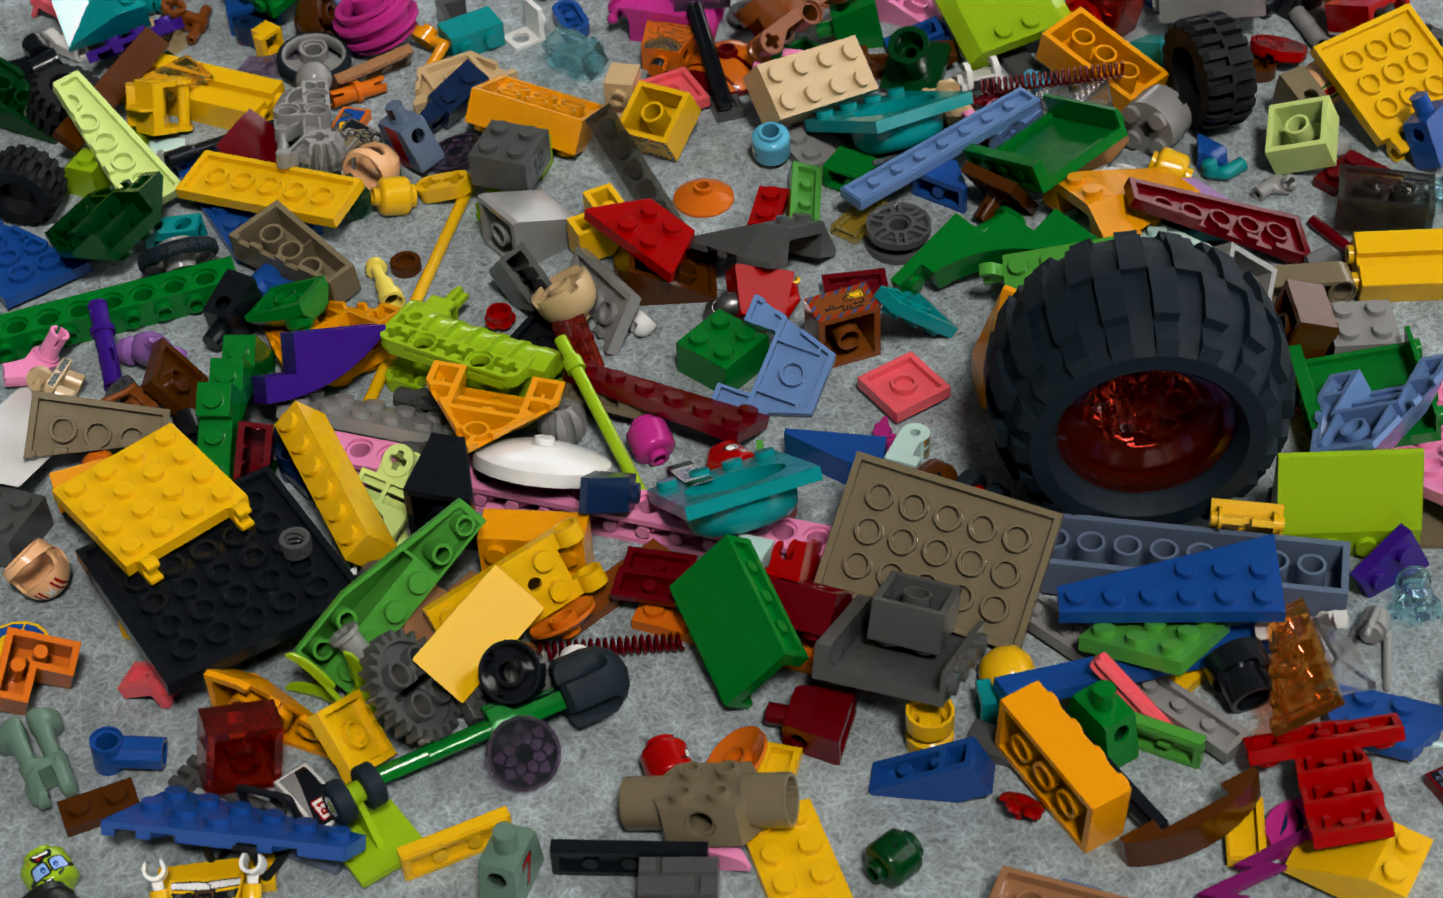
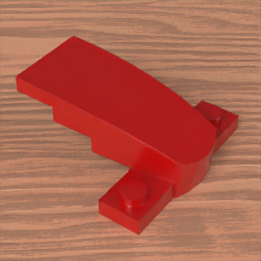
[1242,712,1406,850]

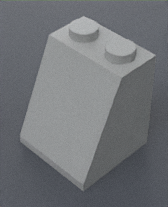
[477,189,575,263]

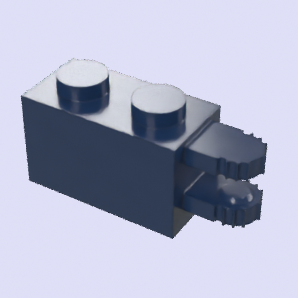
[420,59,489,133]

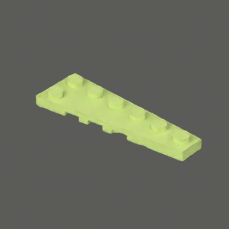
[52,70,181,205]

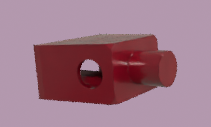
[233,421,276,480]
[765,685,857,766]

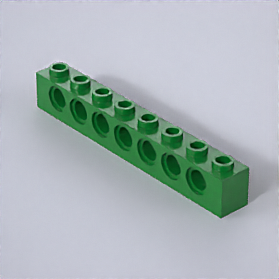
[0,256,236,364]

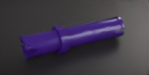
[87,299,122,391]

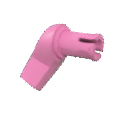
[2,325,70,387]

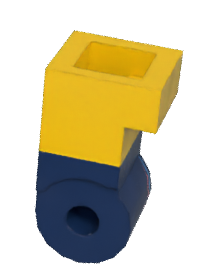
[233,15,284,61]

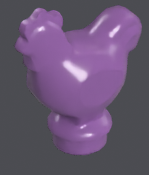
[116,331,187,366]

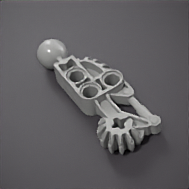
[273,61,346,171]

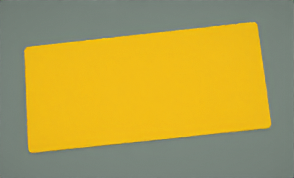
[413,565,544,703]

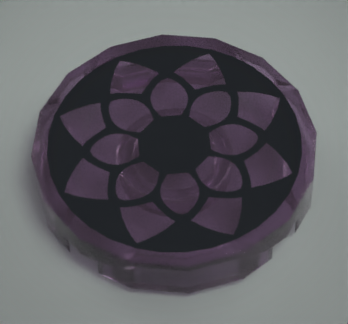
[431,133,480,174]
[485,716,561,792]

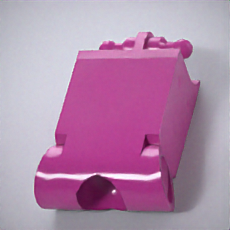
[607,0,728,42]

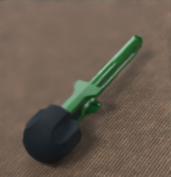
[346,646,630,785]

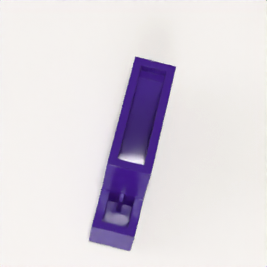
[252,323,386,404]

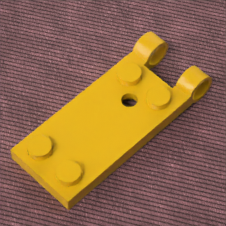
[422,517,608,632]

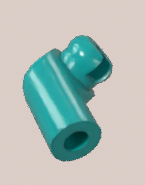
[1201,157,1248,181]

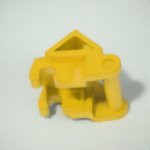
[125,76,194,136]

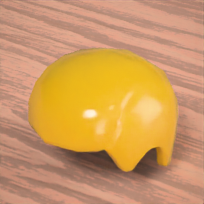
[978,645,1036,685]

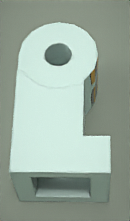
[884,423,930,468]

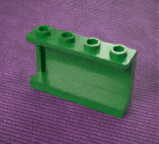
[669,534,809,710]

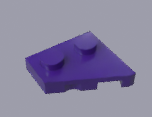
[1350,523,1430,598]

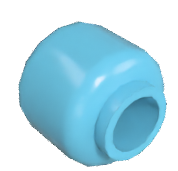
[751,121,791,166]

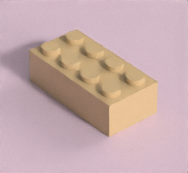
[742,35,879,127]

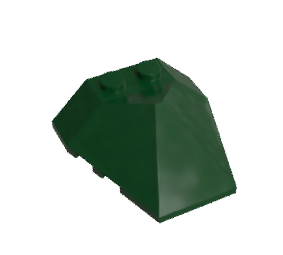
[45,171,163,262]

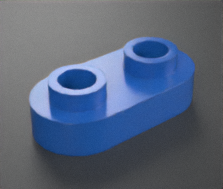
[552,0,590,40]

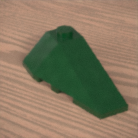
[0,57,58,145]

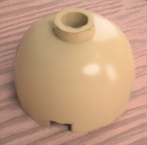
[531,265,597,326]

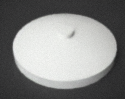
[472,434,611,489]

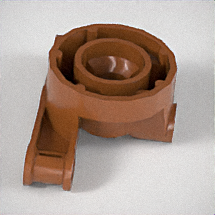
[734,0,847,63]

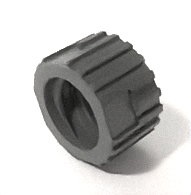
[278,526,313,561]

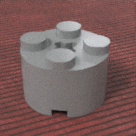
[1122,84,1192,155]

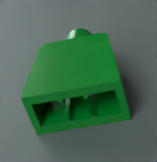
[815,0,885,49]
[1067,680,1139,768]

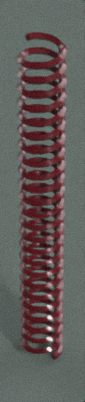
[980,61,1124,96]
[532,631,685,661]

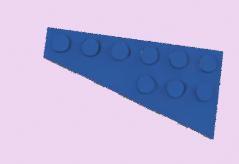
[0,218,92,309]

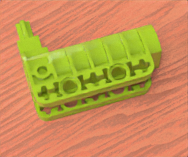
[380,286,568,397]

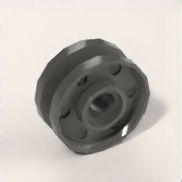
[866,202,932,266]

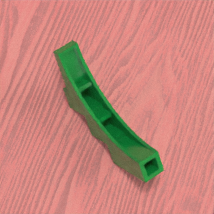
[195,335,276,481]

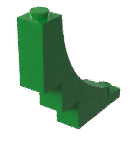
[890,208,1099,295]

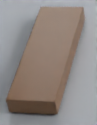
[330,43,414,91]

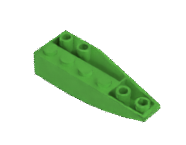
[294,498,486,693]

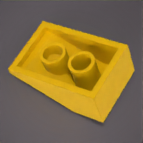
[1283,822,1434,898]

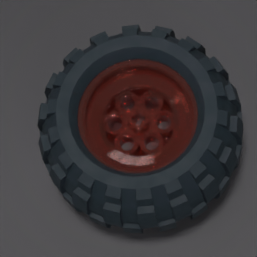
[983,230,1295,525]

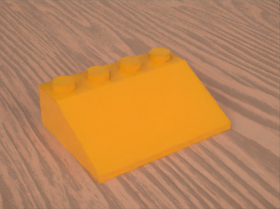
[465,75,606,157]

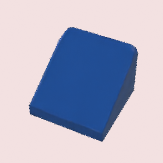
[1196,134,1228,169]

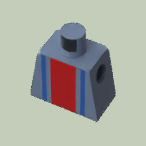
[378,100,445,173]

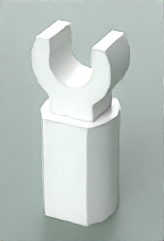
[41,28,89,62]

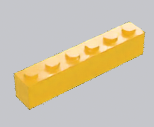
[274,400,397,567]

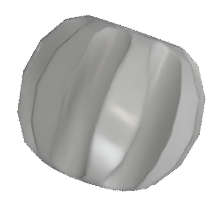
[538,397,587,444]

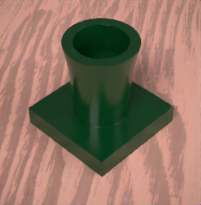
[879,26,952,93]

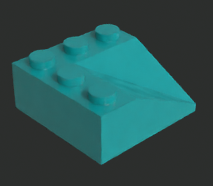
[51,0,152,52]

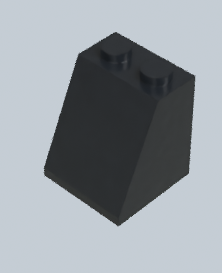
[403,432,478,551]

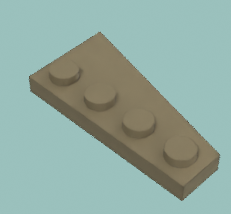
[23,391,171,458]

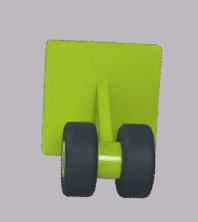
[320,762,423,888]

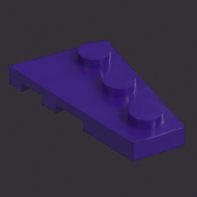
[86,15,185,64]

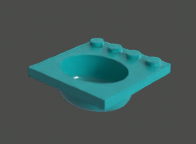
[805,87,974,155]
[647,447,823,538]

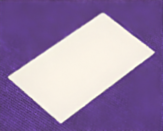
[0,386,99,487]

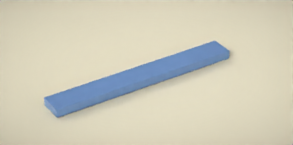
[840,86,1042,211]

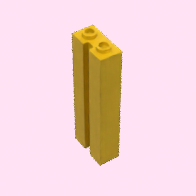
[120,53,285,130]
[1345,228,1443,302]

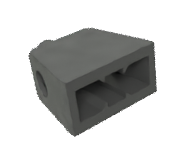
[489,242,552,311]

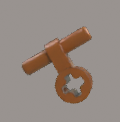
[159,0,212,44]

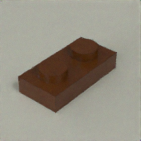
[57,777,139,838]

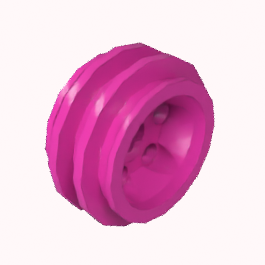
[333,0,418,56]

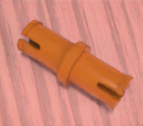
[329,75,387,109]

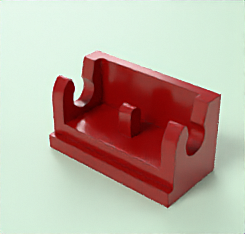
[765,539,823,582]

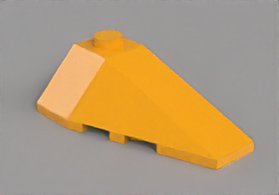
[203,668,330,759]

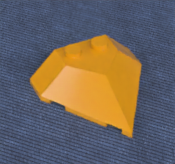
[426,360,566,453]

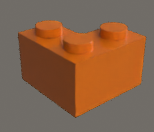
[0,626,82,715]

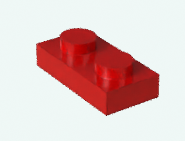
[747,186,789,225]

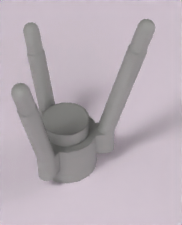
[1328,605,1394,692]

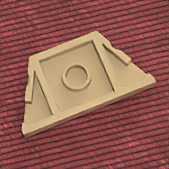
[413,50,519,114]

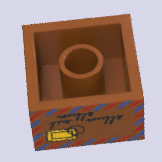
[804,282,881,368]

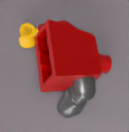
[704,263,801,334]

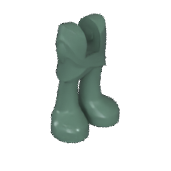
[0,707,78,811]

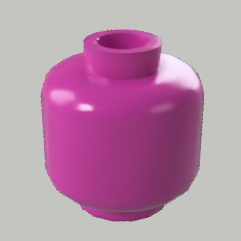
[626,414,676,466]

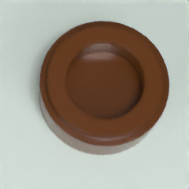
[390,251,422,279]

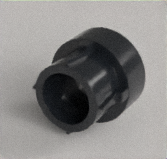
[1202,636,1277,713]
[478,639,547,704]

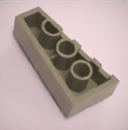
[228,200,361,301]

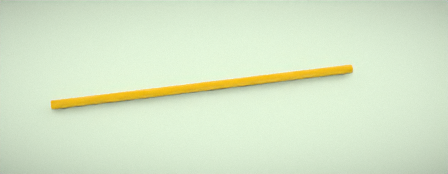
[363,172,476,402]

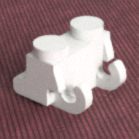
[952,55,1005,91]

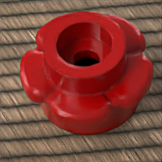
[484,303,516,331]

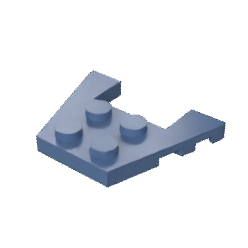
[711,294,836,417]

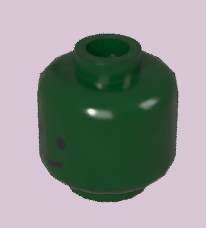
[864,828,924,888]

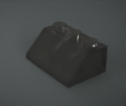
[1332,163,1436,234]

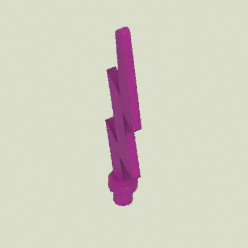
[1196,828,1310,898]

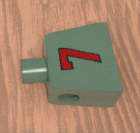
[478,822,545,898]

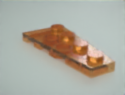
[1269,597,1346,737]

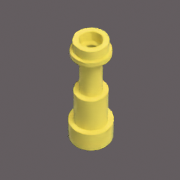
[365,257,406,308]

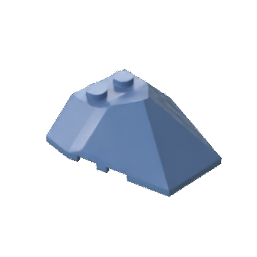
[1310,354,1443,452]

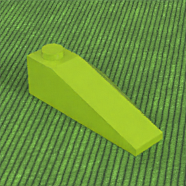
[63,127,155,197]

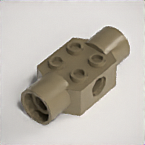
[619,760,799,847]

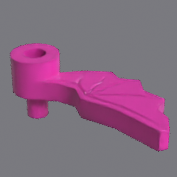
[872,416,896,451]

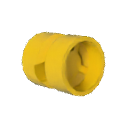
[905,699,955,753]

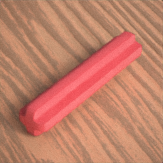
[1089,652,1174,725]

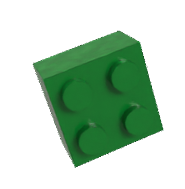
[676,309,769,391]

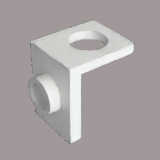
[505,0,546,51]

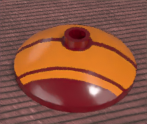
[687,39,772,97]

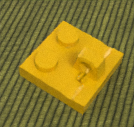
[307,689,397,785]

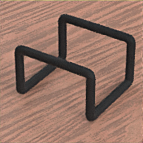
[200,784,302,881]

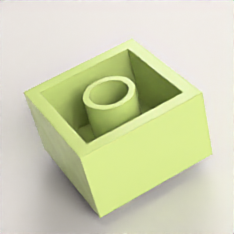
[1265,95,1340,175]

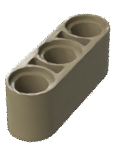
[1272,261,1357,304]

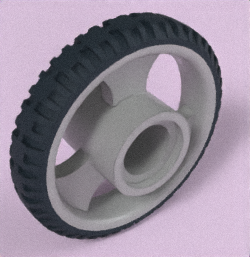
[277,32,352,83]
[137,235,219,275]

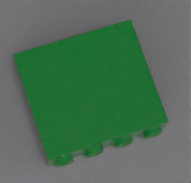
[963,93,1128,194]
[1288,326,1443,448]

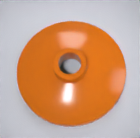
[673,178,734,218]
[529,595,596,640]
[706,726,768,770]

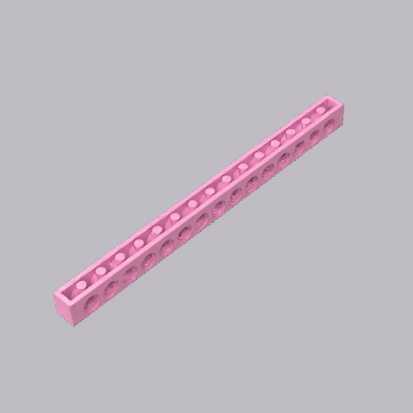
[335,431,832,577]

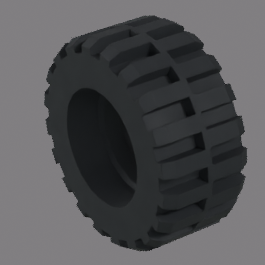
[1162,11,1257,133]

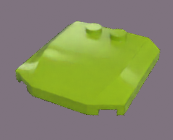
[932,0,1071,71]

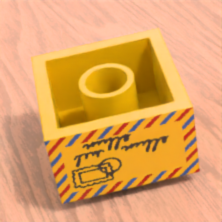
[614,80,701,161]

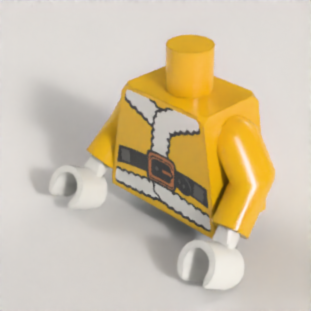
[141,852,267,898]

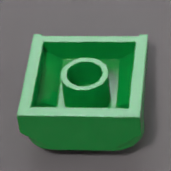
[244,275,329,331]

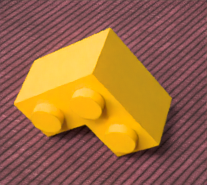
[566,183,625,259]

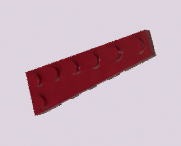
[1124,177,1311,264]
[563,359,769,443]

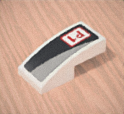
[273,763,338,826]

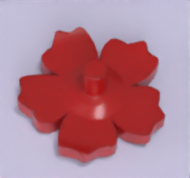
[999,791,1045,821]

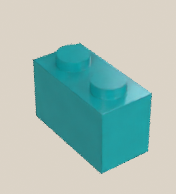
[437,6,506,57]

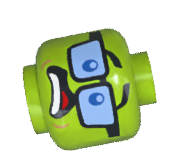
[20,844,80,892]

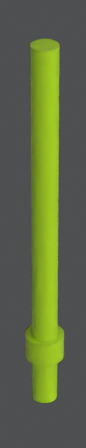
[554,335,647,490]

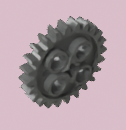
[358,628,463,747]

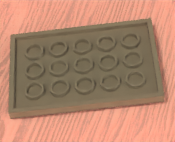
[814,451,1065,648]

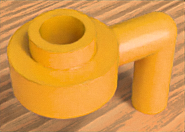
[410,23,450,65]

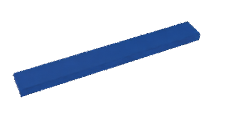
[993,622,1279,700]

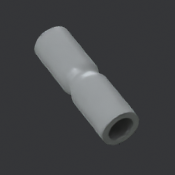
[1289,6,1329,47]

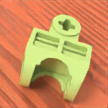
[359,444,421,546]

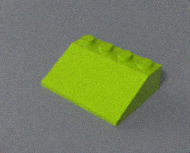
[1271,448,1424,557]

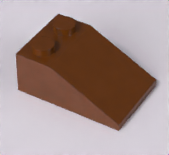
[614,246,717,306]

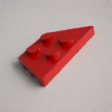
[584,198,695,283]

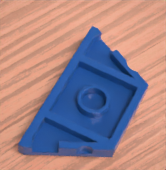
[1311,677,1443,762]

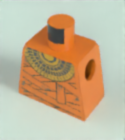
[641,20,699,77]

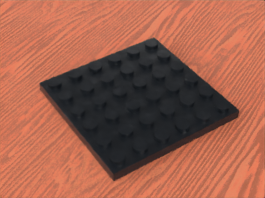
[75,465,357,695]

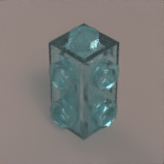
[541,24,609,81]

